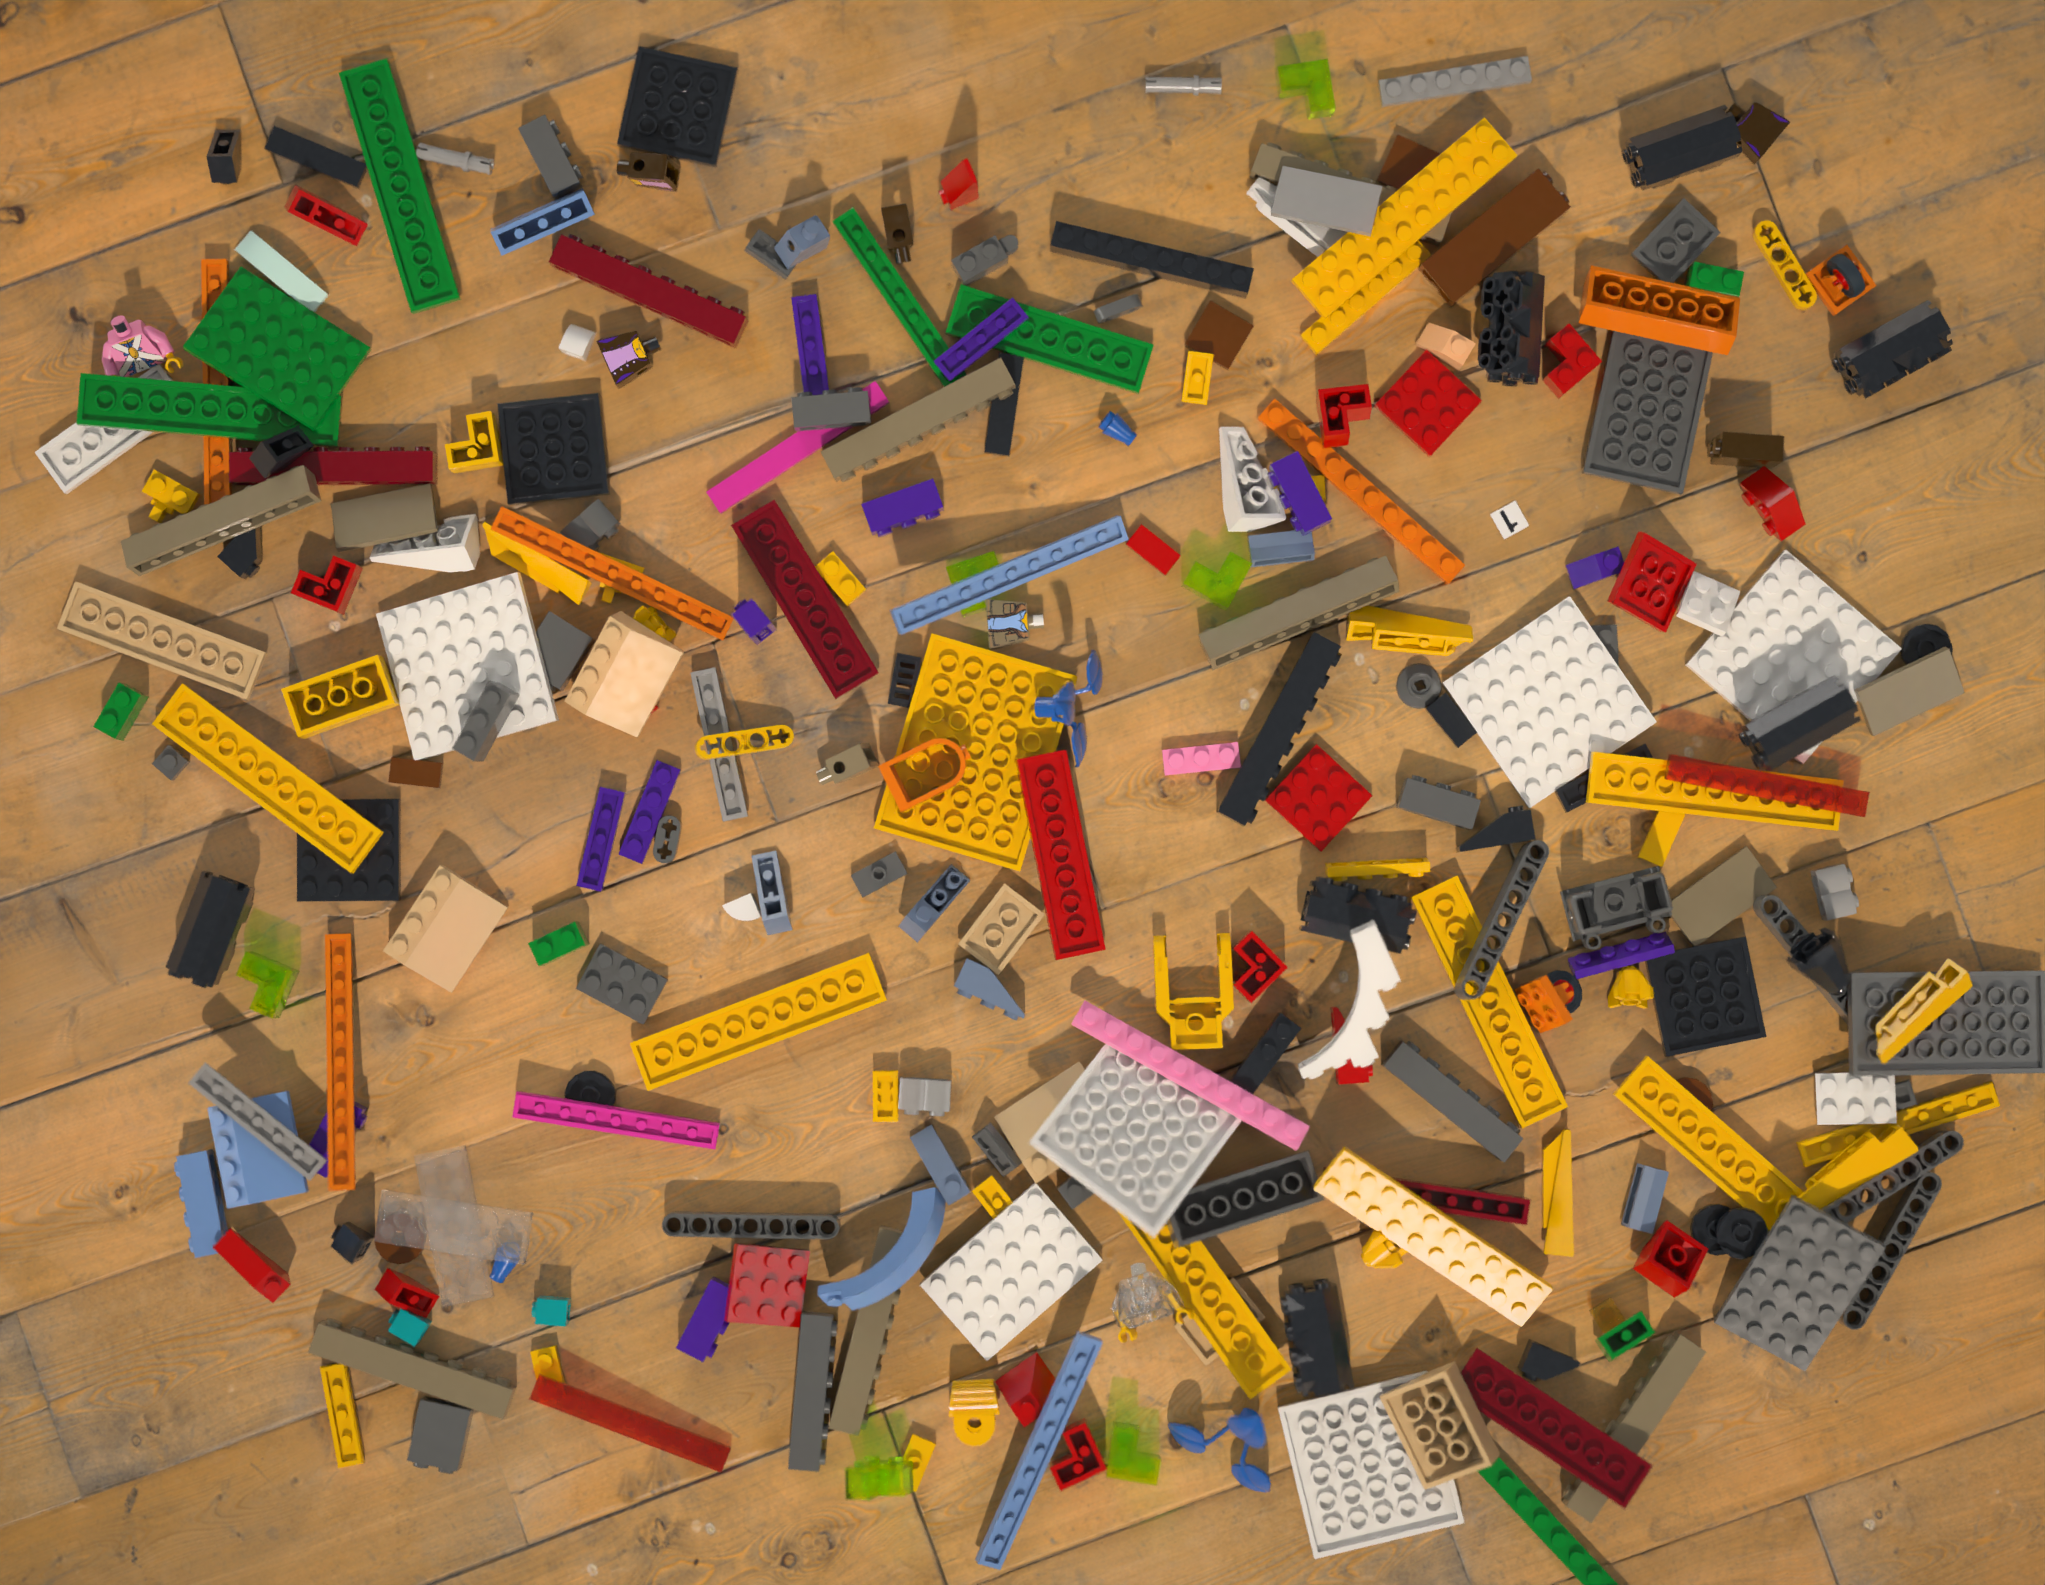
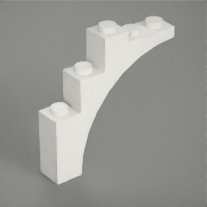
[1298,920,1401,1079]

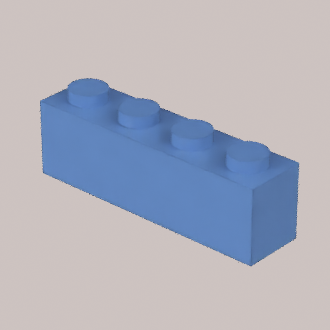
[490,188,595,256]
[174,1149,228,1258]

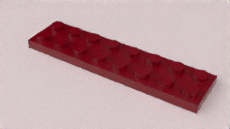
[731,499,879,699]
[1460,1348,1653,1509]

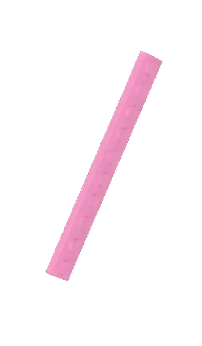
[1071,1000,1310,1151]

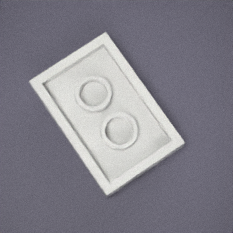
[1815,1072,1897,1125]

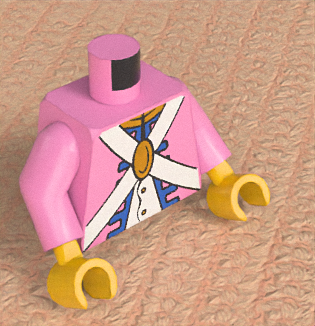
[102,315,183,377]

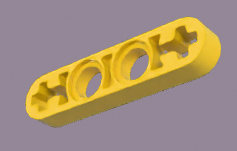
[1753,220,1817,310]
[695,725,794,760]

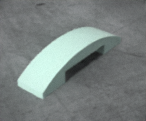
[234,231,329,312]

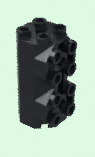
[1622,105,1742,190]
[1478,271,1545,387]
[1831,300,1953,399]
[1738,676,1861,771]
[165,871,255,988]
[1299,877,1417,954]
[1280,1278,1354,1397]

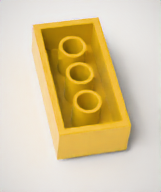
[281,655,400,739]

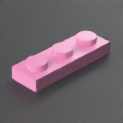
[1162,742,1241,776]

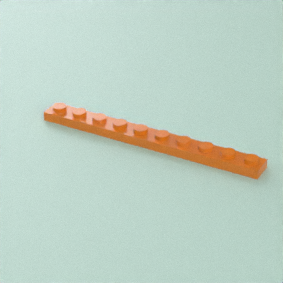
[201,259,232,505]
[1257,398,1465,585]
[490,506,734,641]
[325,933,356,1191]

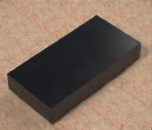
[1425,693,1477,748]

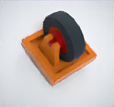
[1806,245,1877,316]
[1514,970,1582,1033]

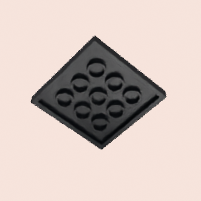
[617,46,738,168]
[497,393,610,505]
[297,799,401,902]
[1645,936,1767,1057]

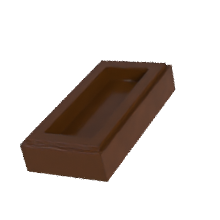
[388,757,443,788]

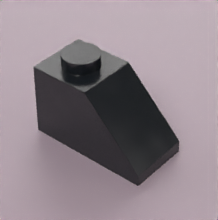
[206,129,241,184]
[249,425,314,478]
[217,526,263,580]
[331,1221,374,1264]
[1518,1339,1580,1382]

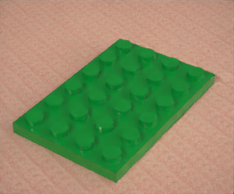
[183,267,371,431]

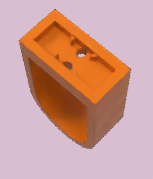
[878,738,971,813]

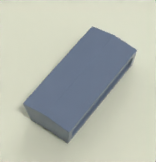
[1247,530,1315,567]
[1621,1163,1669,1234]

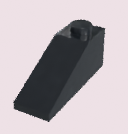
[1456,805,1536,852]

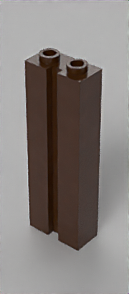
[1419,168,1571,308]

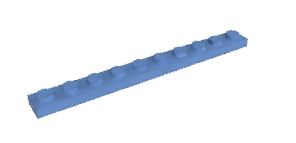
[890,515,1129,635]
[975,1331,1103,1570]

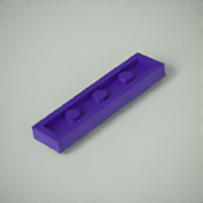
[791,294,829,395]
[934,297,1029,382]
[619,760,681,864]
[576,787,626,892]
[1568,932,1675,980]

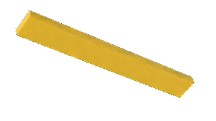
[1796,1081,2000,1167]

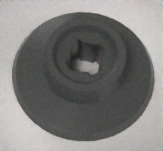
[1396,663,1442,709]

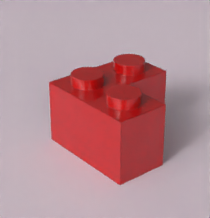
[1543,323,1602,399]
[1316,384,1372,448]
[1740,466,1806,541]
[290,555,363,615]
[1232,931,1288,1003]
[1049,1418,1107,1491]

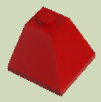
[995,1351,1056,1427]

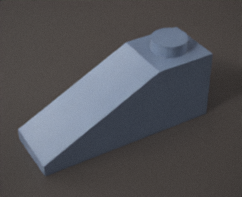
[751,851,793,935]
[910,1124,971,1206]

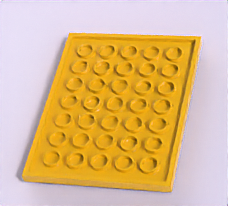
[874,633,1078,872]

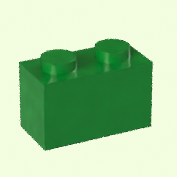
[1685,262,1744,297]
[93,682,149,741]
[528,921,589,966]
[1595,1311,1656,1362]

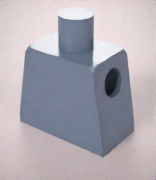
[774,215,830,269]

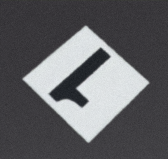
[1490,501,1529,539]

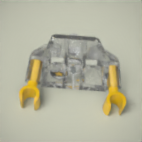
[1112,1263,1194,1343]

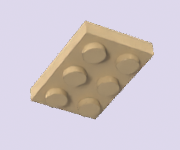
[958,883,1045,975]
[1173,1277,1266,1366]

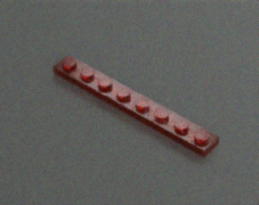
[1664,754,1870,817]
[529,1373,731,1473]

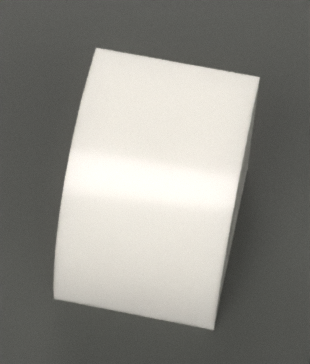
[559,324,596,361]
[722,893,762,921]

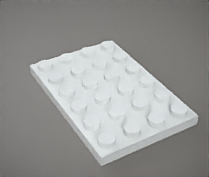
[919,1183,1103,1361]

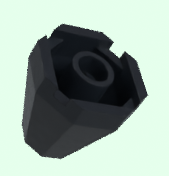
[1786,928,1851,994]

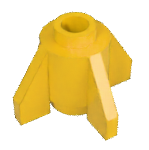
[633,605,677,642]
[1608,966,1654,1009]
[1361,1229,1408,1268]

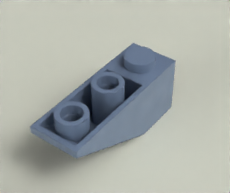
[898,864,971,943]
[954,958,1025,1021]

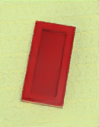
[1126,524,1181,576]

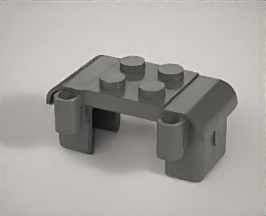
[1560,866,1673,950]

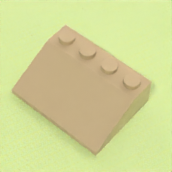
[564,611,684,737]
[383,865,508,993]
[994,1061,1085,1183]
[1379,1361,1500,1490]

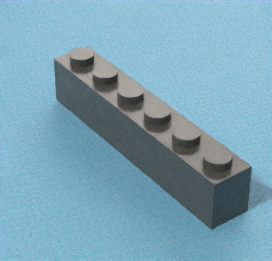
[1381,1041,1523,1163]
[788,1311,838,1472]

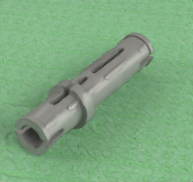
[1146,75,1222,96]
[416,143,494,175]

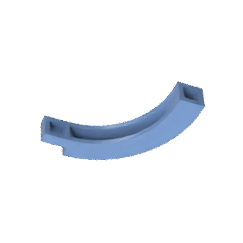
[818,1187,946,1310]

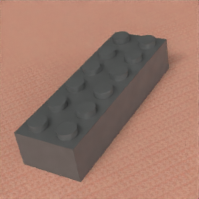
[1166,1151,1325,1248]

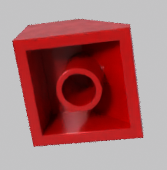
[1633,1220,1708,1298]

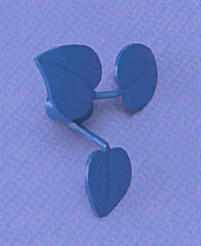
[1035,650,1103,767]
[1168,1408,1271,1492]

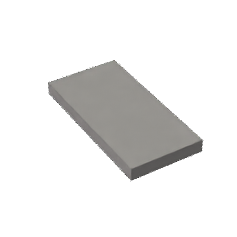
[1271,166,1382,237]

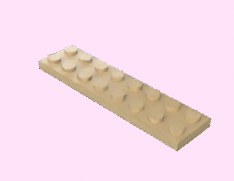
[57,581,267,700]

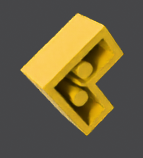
[445,411,504,474]

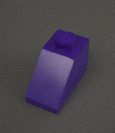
[1565,546,1624,589]

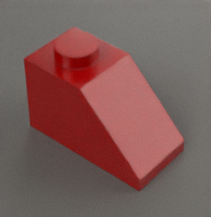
[374,1268,440,1318]

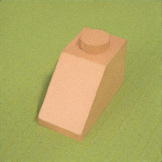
[1416,323,1476,370]

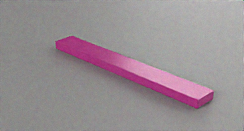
[706,381,889,514]
[512,1091,720,1149]

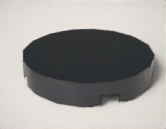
[1900,624,1953,665]
[565,1071,616,1106]
[1690,1204,1731,1256]
[1715,1207,1768,1259]

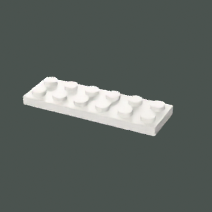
[35,364,173,494]

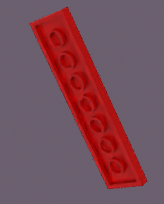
[1015,749,1106,960]

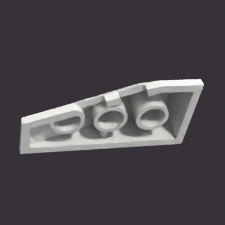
[1219,427,1286,532]
[370,514,480,572]

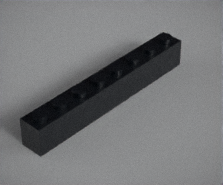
[1050,221,1254,299]
[1217,632,1342,827]

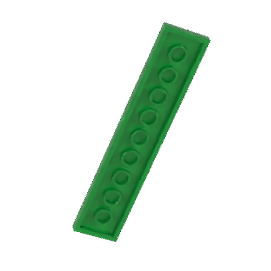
[339,58,461,314]
[76,373,342,447]

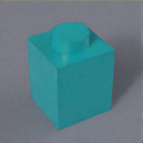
[532,1296,571,1327]
[388,1309,432,1347]

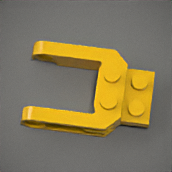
[1153,933,1234,1050]

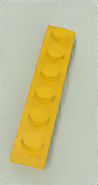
[1300,240,1431,355]

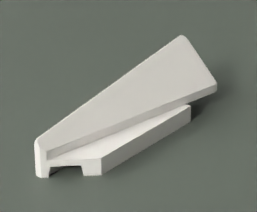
[1246,177,1347,257]

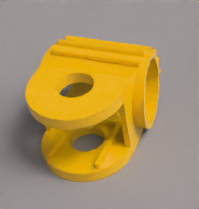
[949,1379,1000,1446]

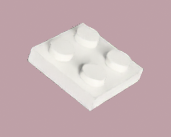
[1676,571,1740,637]

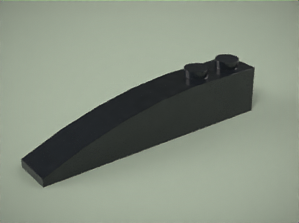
[1229,1012,1301,1094]

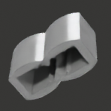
[1810,864,1859,921]
[898,1077,952,1116]

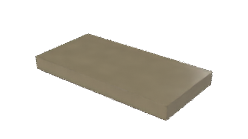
[331,483,438,552]
[1854,646,1965,736]
[1671,846,1777,946]

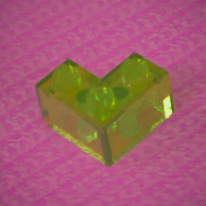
[1275,59,1336,120]
[946,551,999,618]
[1182,551,1252,611]
[236,951,300,1019]
[1105,1421,1161,1486]
[845,1456,913,1500]

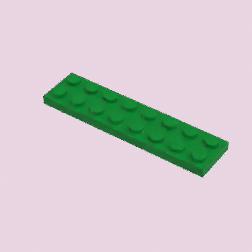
[946,284,1154,394]

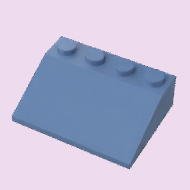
[207,1091,309,1209]

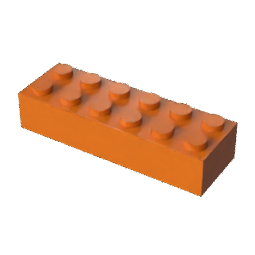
[1578,265,1740,356]

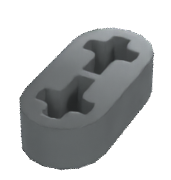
[1094,294,1143,324]
[653,816,682,863]

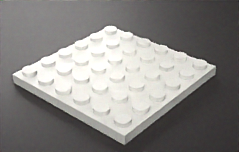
[1685,550,1902,764]
[376,572,559,760]
[1443,596,1657,808]
[1029,1044,1242,1238]
[1277,1370,1464,1559]

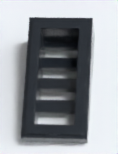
[888,653,923,708]

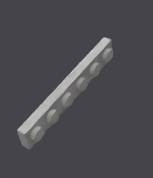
[1378,56,1532,107]
[690,667,748,822]
[188,1063,327,1181]

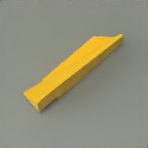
[483,522,592,605]
[1346,606,1473,656]
[1876,958,1972,1064]
[1798,1123,1918,1209]
[1542,1129,1574,1257]

